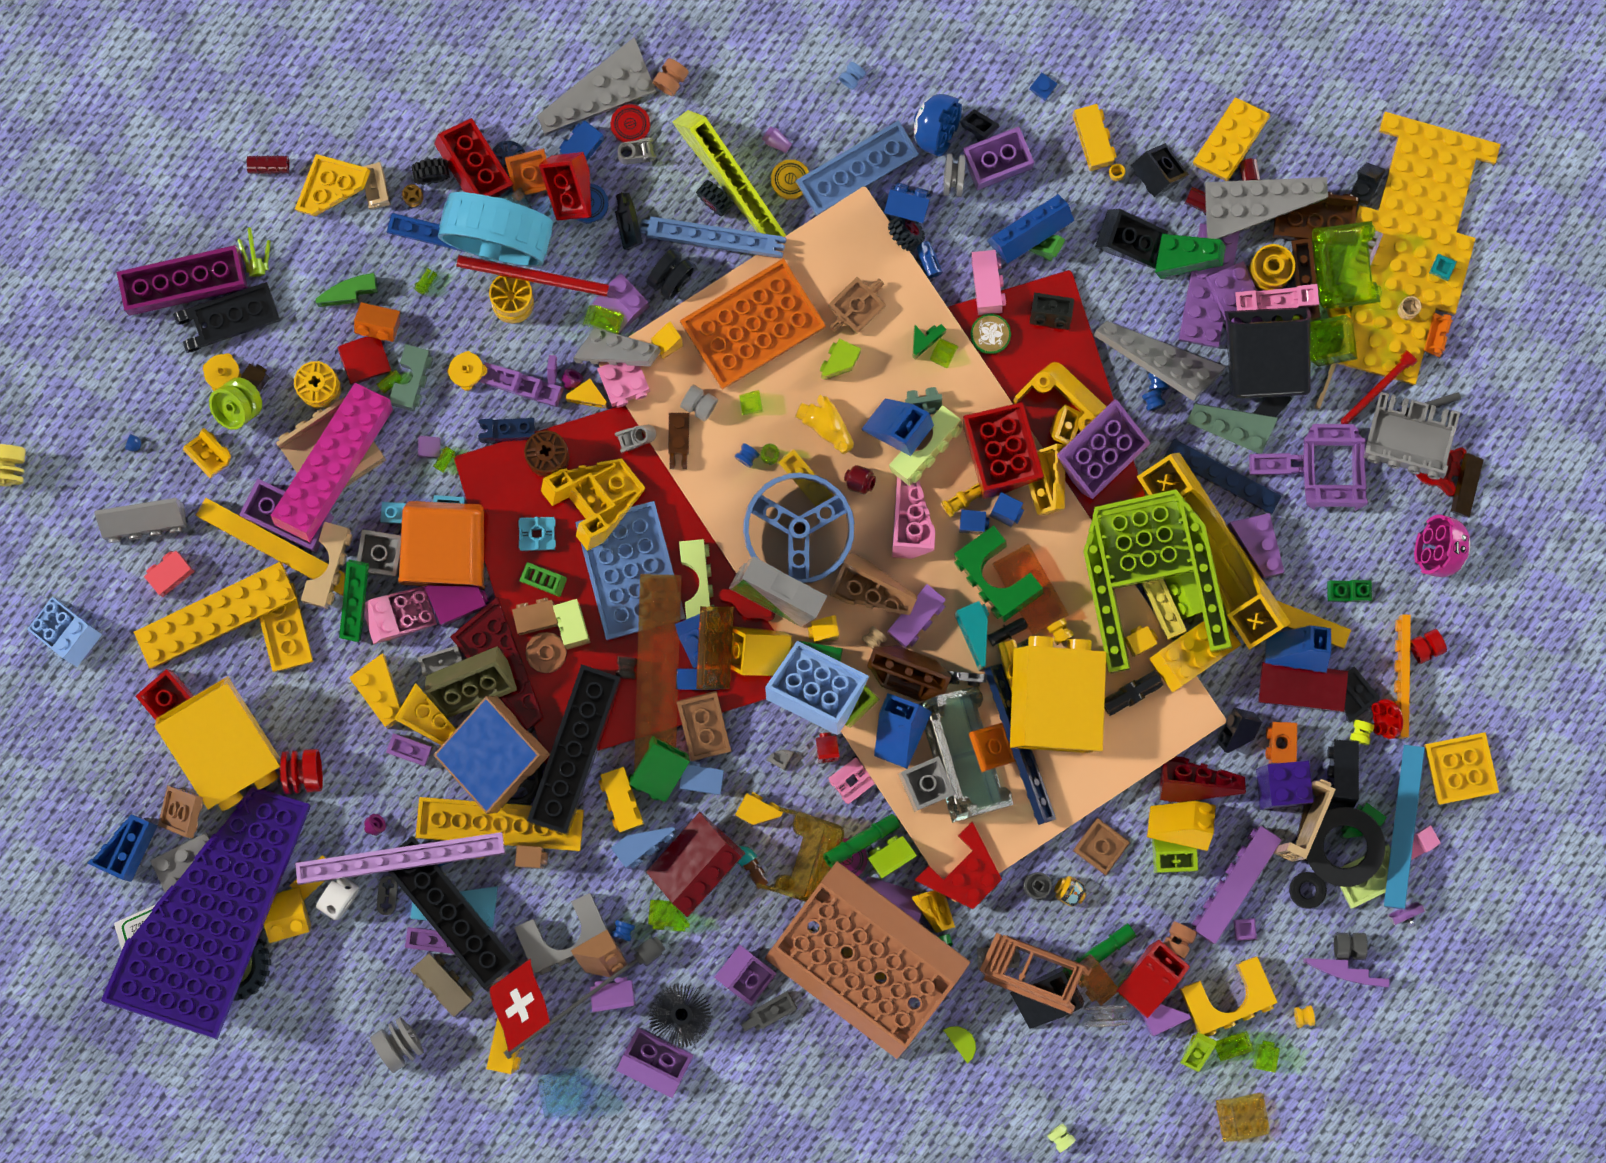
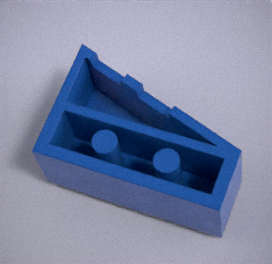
[87,814,158,882]

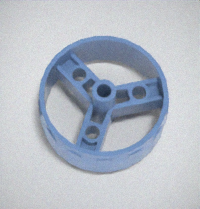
[743,473,855,584]

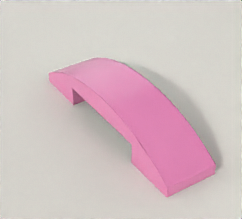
[1235,284,1319,310]

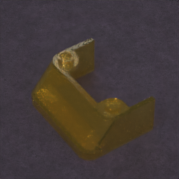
[756,807,844,902]

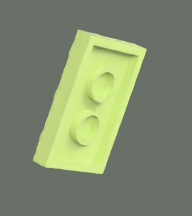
[1340,844,1391,909]

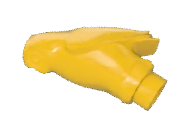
[795,394,854,454]

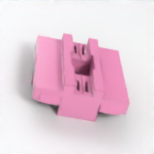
[828,757,875,804]

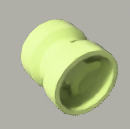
[1047,1123,1076,1153]

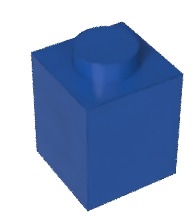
[959,510,989,535]

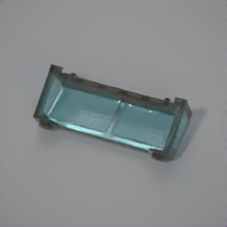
[919,686,1014,823]

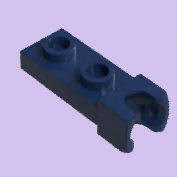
[478,418,535,443]

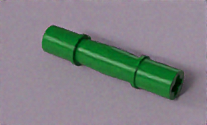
[823,814,900,868]
[1067,923,1137,975]

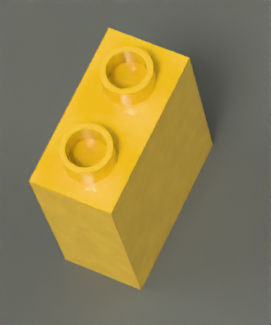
[1010,636,1106,753]
[154,676,280,811]

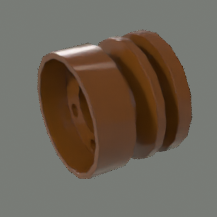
[524,430,570,478]

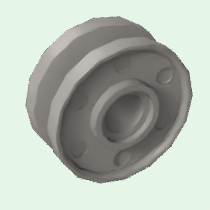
[943,153,965,197]

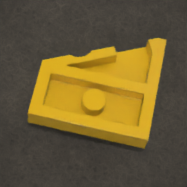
[912,890,955,933]

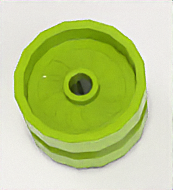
[209,377,262,430]

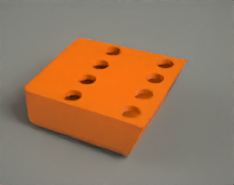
[398,501,485,589]

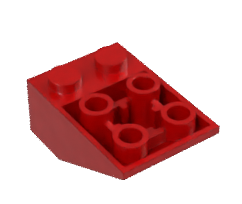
[1116,940,1190,1018]

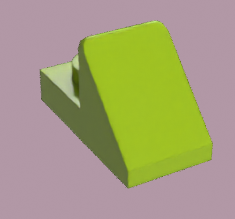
[1180,1032,1217,1072]

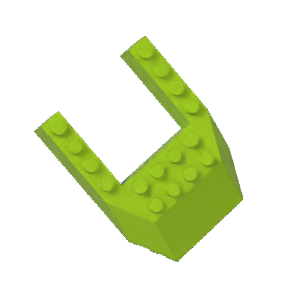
[1083,489,1232,673]

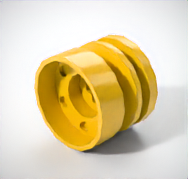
[294,361,341,409]

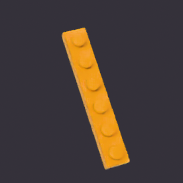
[1394,614,1411,739]

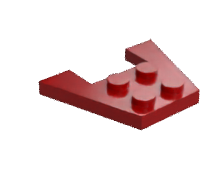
[914,821,1002,909]

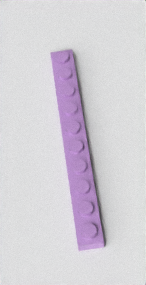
[295,832,505,885]

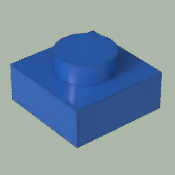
[1029,72,1057,101]

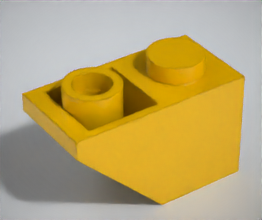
[735,792,783,825]

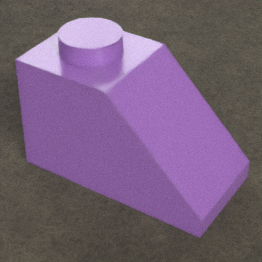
[1141,1004,1191,1036]

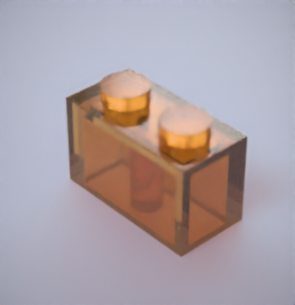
[1072,954,1118,1006]

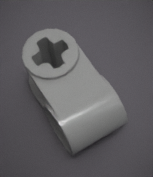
[618,138,657,165]
[615,424,656,453]

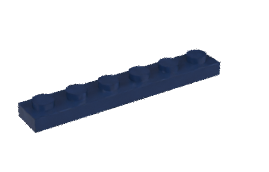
[1164,439,1282,515]

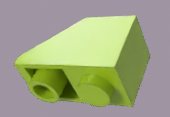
[820,338,861,380]

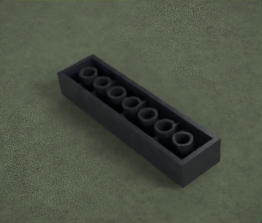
[527,664,622,836]
[388,835,520,992]

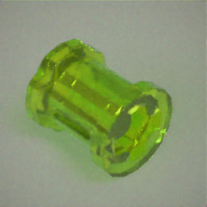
[761,444,779,465]

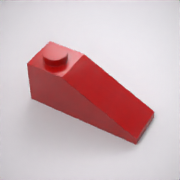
[816,732,840,763]

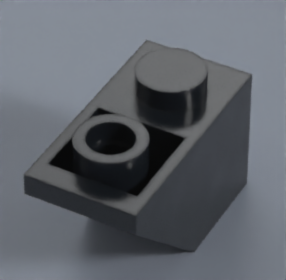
[1217,707,1263,753]

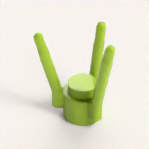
[237,227,271,277]

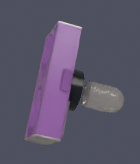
[1387,901,1425,934]

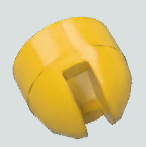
[1109,164,1125,182]

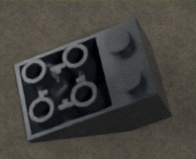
[1010,967,1085,1029]

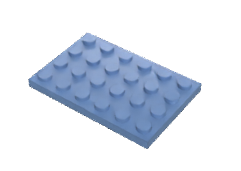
[575,501,686,641]

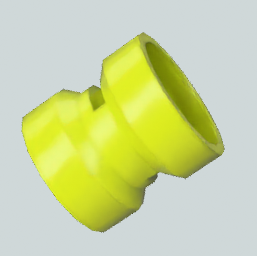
[1349,720,1375,746]

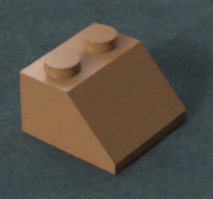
[571,930,628,977]

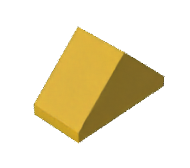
[566,379,608,409]

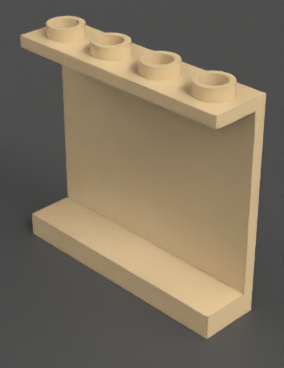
[276,397,386,488]
[1273,779,1336,862]

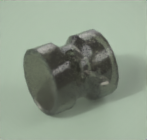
[616,656,637,680]

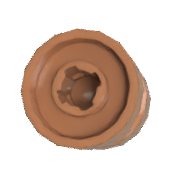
[652,58,689,96]
[1163,921,1197,959]

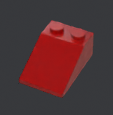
[539,152,591,221]

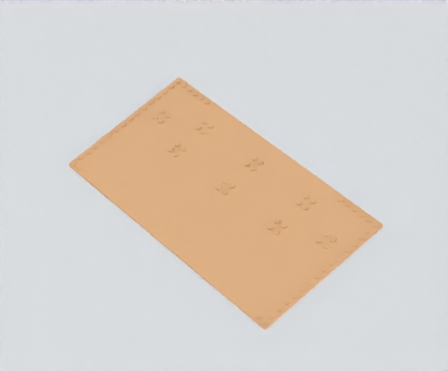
[598,187,1226,902]

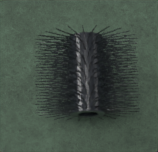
[649,983,713,1049]

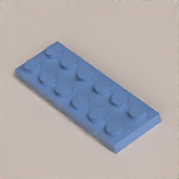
[796,120,919,216]

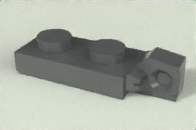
[741,991,798,1031]

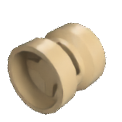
[1397,296,1421,320]

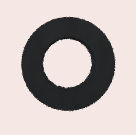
[1307,807,1385,887]

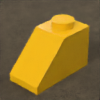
[651,321,683,359]
[1050,405,1083,445]
[807,615,839,644]

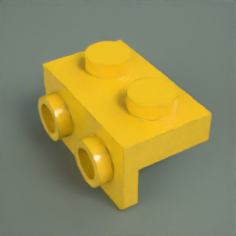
[183,428,231,478]

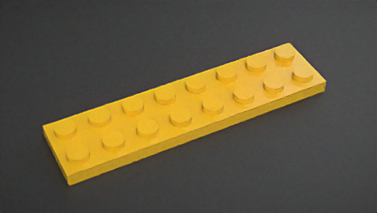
[134,562,298,669]
[415,797,584,851]

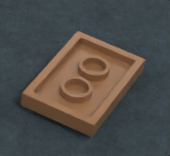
[676,691,731,761]
[158,785,203,838]

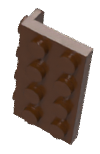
[1273,192,1359,246]

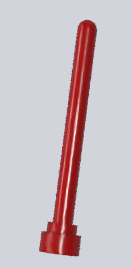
[1341,350,1418,424]

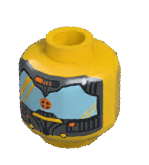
[1054,876,1086,907]

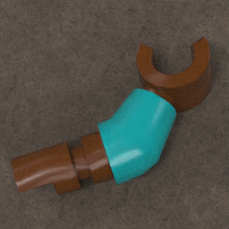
[737,846,768,889]

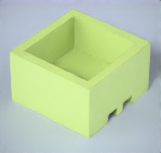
[553,599,590,649]

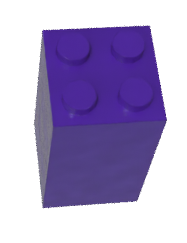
[1256,761,1314,810]

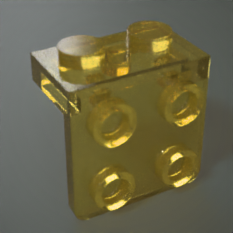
[1216,1093,1270,1142]

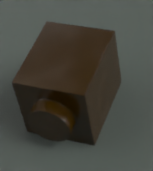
[241,363,270,393]

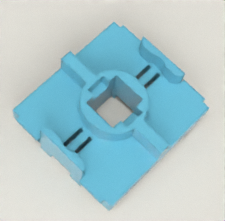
[518,517,556,551]

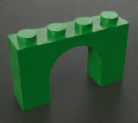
[954,525,1044,622]

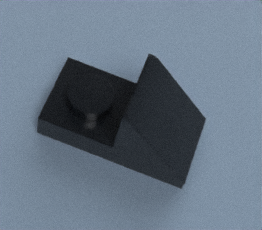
[960,109,1000,142]
[1351,162,1385,205]

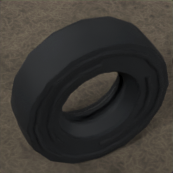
[1289,872,1327,909]

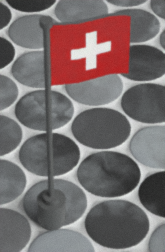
[489,936,665,1059]

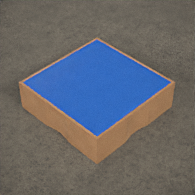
[434,696,550,814]

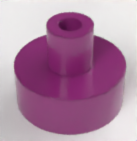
[562,369,583,390]
[364,814,386,836]

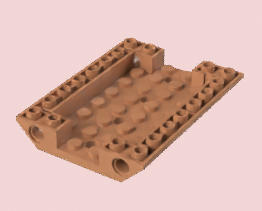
[764,861,970,1059]

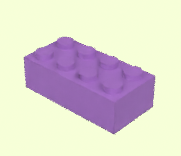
[239,478,334,553]

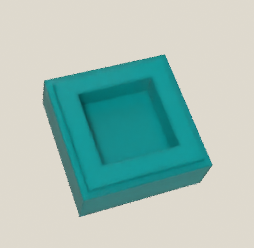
[1429,254,1456,281]

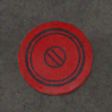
[610,104,651,143]

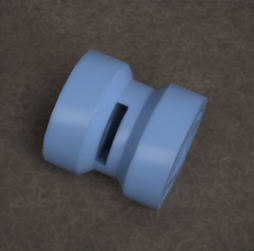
[838,62,866,90]

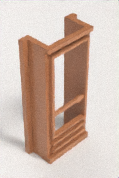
[979,933,1092,1015]

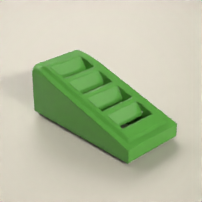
[519,562,567,597]

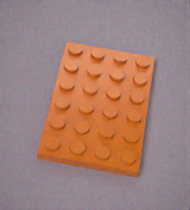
[680,258,826,390]

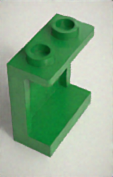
[628,736,690,802]

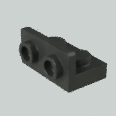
[1029,292,1074,330]

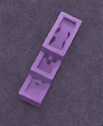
[479,362,564,407]
[1303,958,1389,987]

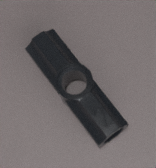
[1104,670,1163,716]

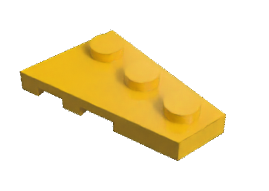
[394,683,456,746]

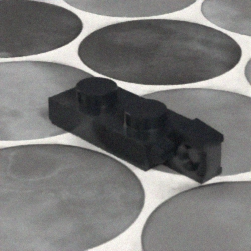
[615,192,643,250]

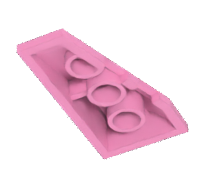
[892,477,935,559]

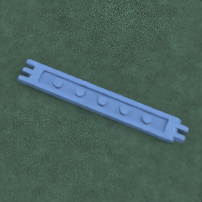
[639,217,787,258]

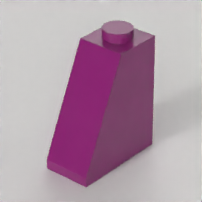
[425,586,489,627]

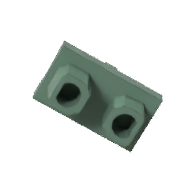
[905,387,942,414]

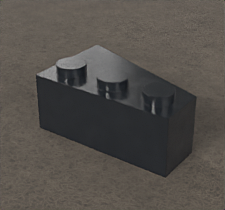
[1327,739,1359,811]

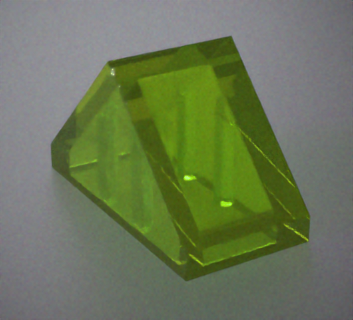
[583,305,624,334]
[1215,1030,1255,1061]

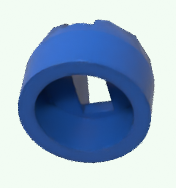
[125,434,141,452]

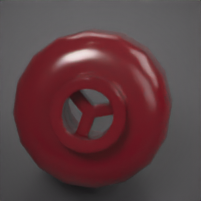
[844,465,876,494]

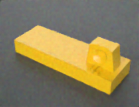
[778,449,833,507]

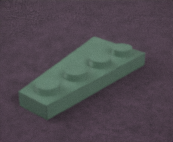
[1187,403,1278,454]

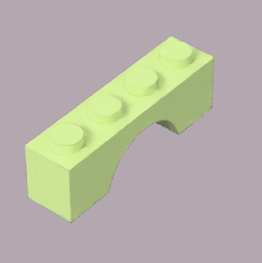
[889,405,963,486]
[679,539,715,619]

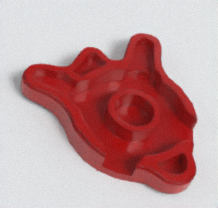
[1415,447,1467,497]
[719,589,775,621]

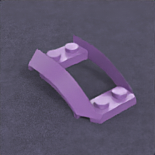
[1303,424,1368,511]

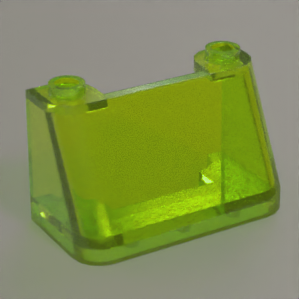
[1312,221,1382,308]

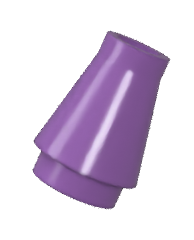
[762,126,792,154]

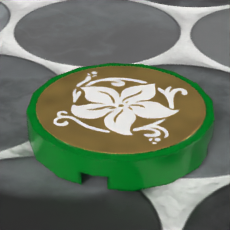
[970,314,1011,354]

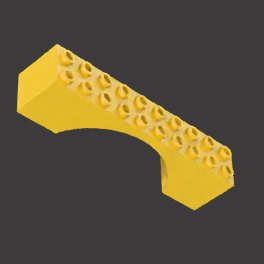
[1137,452,1291,650]

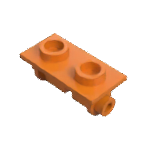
[1424,313,1453,357]

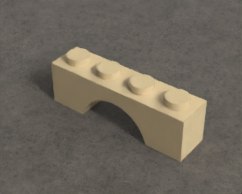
[301,522,352,609]

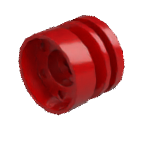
[279,749,323,794]

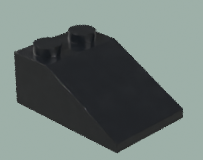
[1095,209,1168,269]

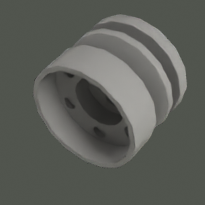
[370,1017,424,1073]

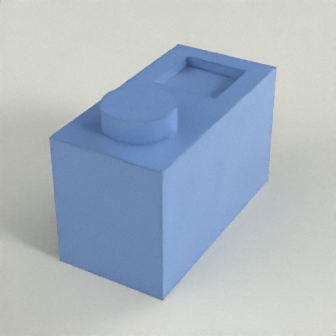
[680,761,724,796]

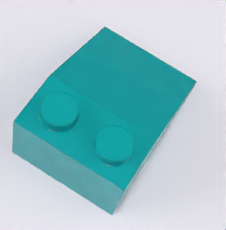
[955,601,989,671]

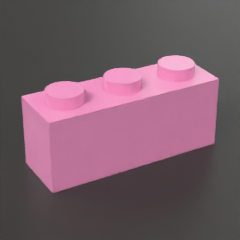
[972,250,1006,316]

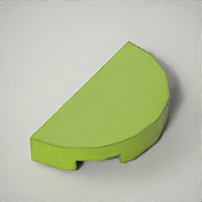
[943,1026,976,1064]

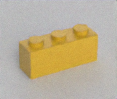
[1072,104,1116,171]

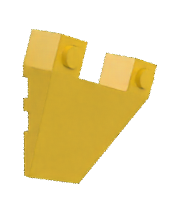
[541,458,645,551]

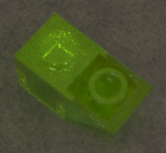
[648,899,691,932]

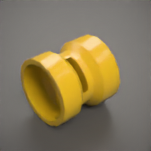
[1047,618,1074,645]

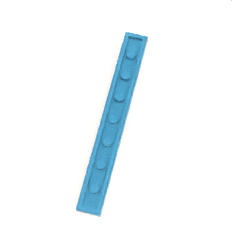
[1384,745,1425,910]

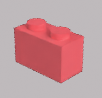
[144,550,195,597]

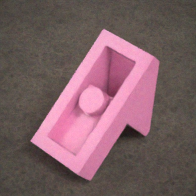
[1411,825,1441,860]

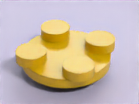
[447,351,487,391]
[203,353,241,391]

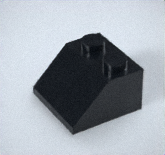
[1130,143,1189,197]

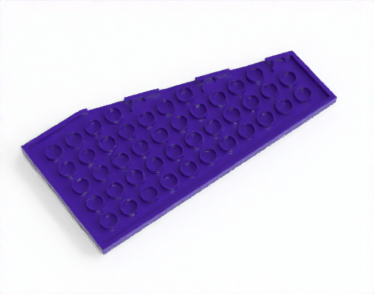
[101,787,311,1040]

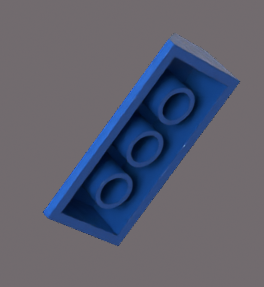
[987,194,1075,264]

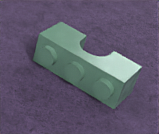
[389,344,433,411]

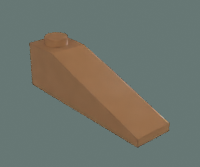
[830,552,918,615]

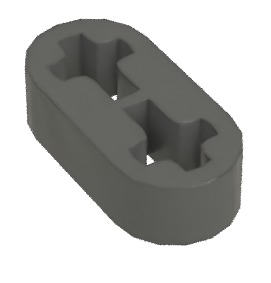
[377,876,399,915]

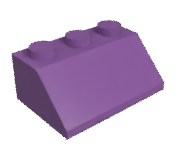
[963,127,1034,191]
[865,876,922,922]
[616,1028,693,1098]

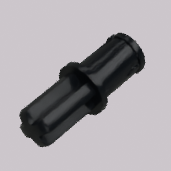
[987,618,1028,647]

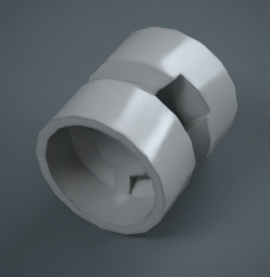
[680,385,718,422]

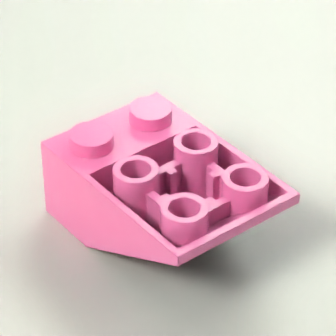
[364,586,437,644]

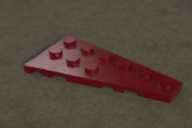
[450,597,543,731]

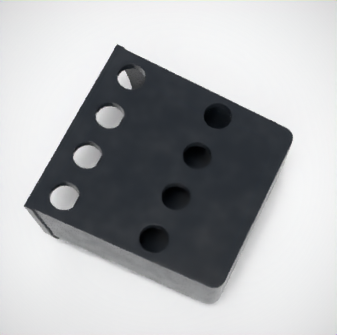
[1224,307,1311,398]

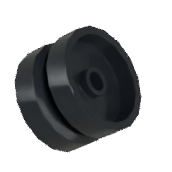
[646,248,696,300]

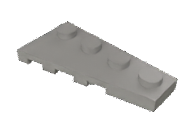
[573,328,661,366]

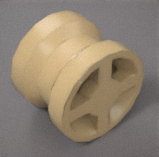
[862,626,887,649]

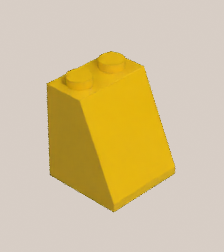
[727,626,793,676]

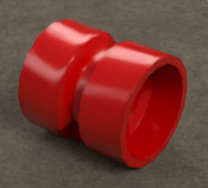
[1410,628,1447,664]

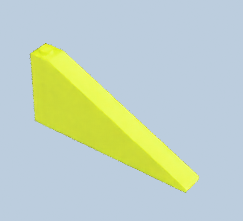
[672,110,786,237]

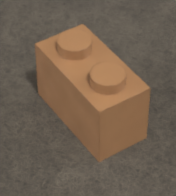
[512,598,558,636]
[515,845,548,869]

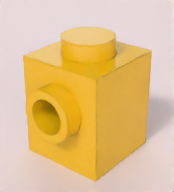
[1125,625,1158,657]

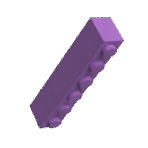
[1192,826,1282,944]

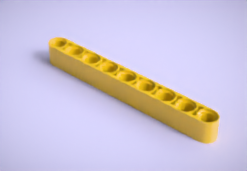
[195,498,346,596]

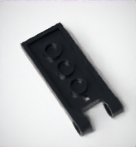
[173,282,281,353]

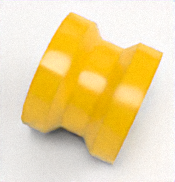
[1294,1005,1315,1028]

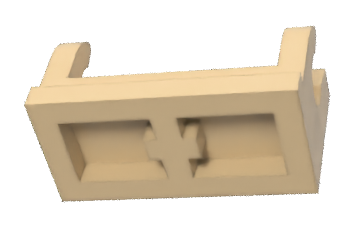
[363,162,391,210]

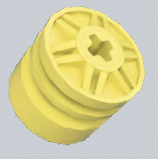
[0,444,26,486]

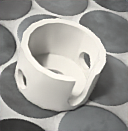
[316,878,359,921]

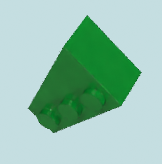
[1155,234,1226,279]

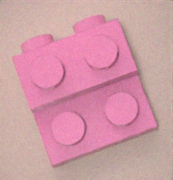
[597,363,650,408]

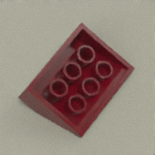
[646,812,746,917]

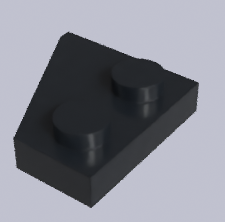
[1345,666,1380,723]
[947,671,987,687]

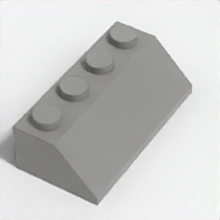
[94,498,187,543]

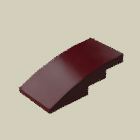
[1258,662,1348,712]

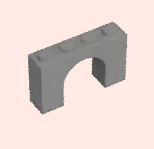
[514,893,607,975]

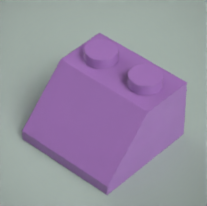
[592,273,649,334]
[714,945,777,1006]
[590,977,636,1012]

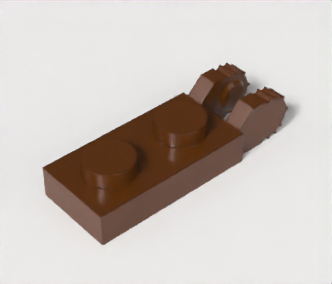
[668,413,689,469]

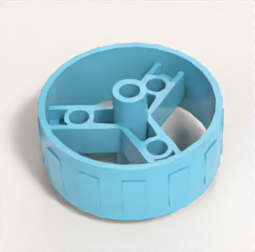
[438,192,553,267]

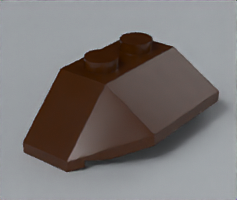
[867,645,952,701]

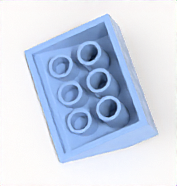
[765,641,869,735]

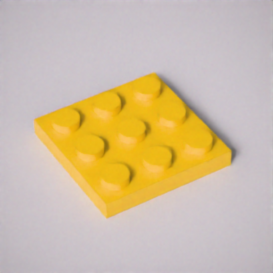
[1424,732,1499,805]

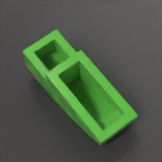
[316,273,378,307]

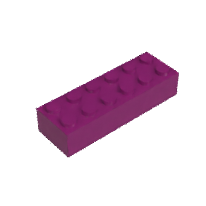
[116,245,248,316]

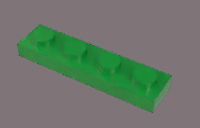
[339,559,369,642]

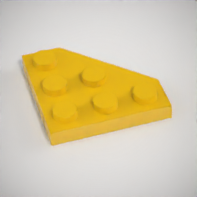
[295,154,370,217]

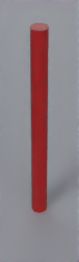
[456,255,609,297]

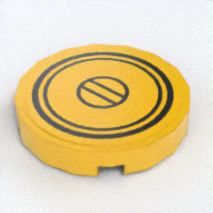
[771,159,809,200]

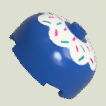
[914,94,962,157]

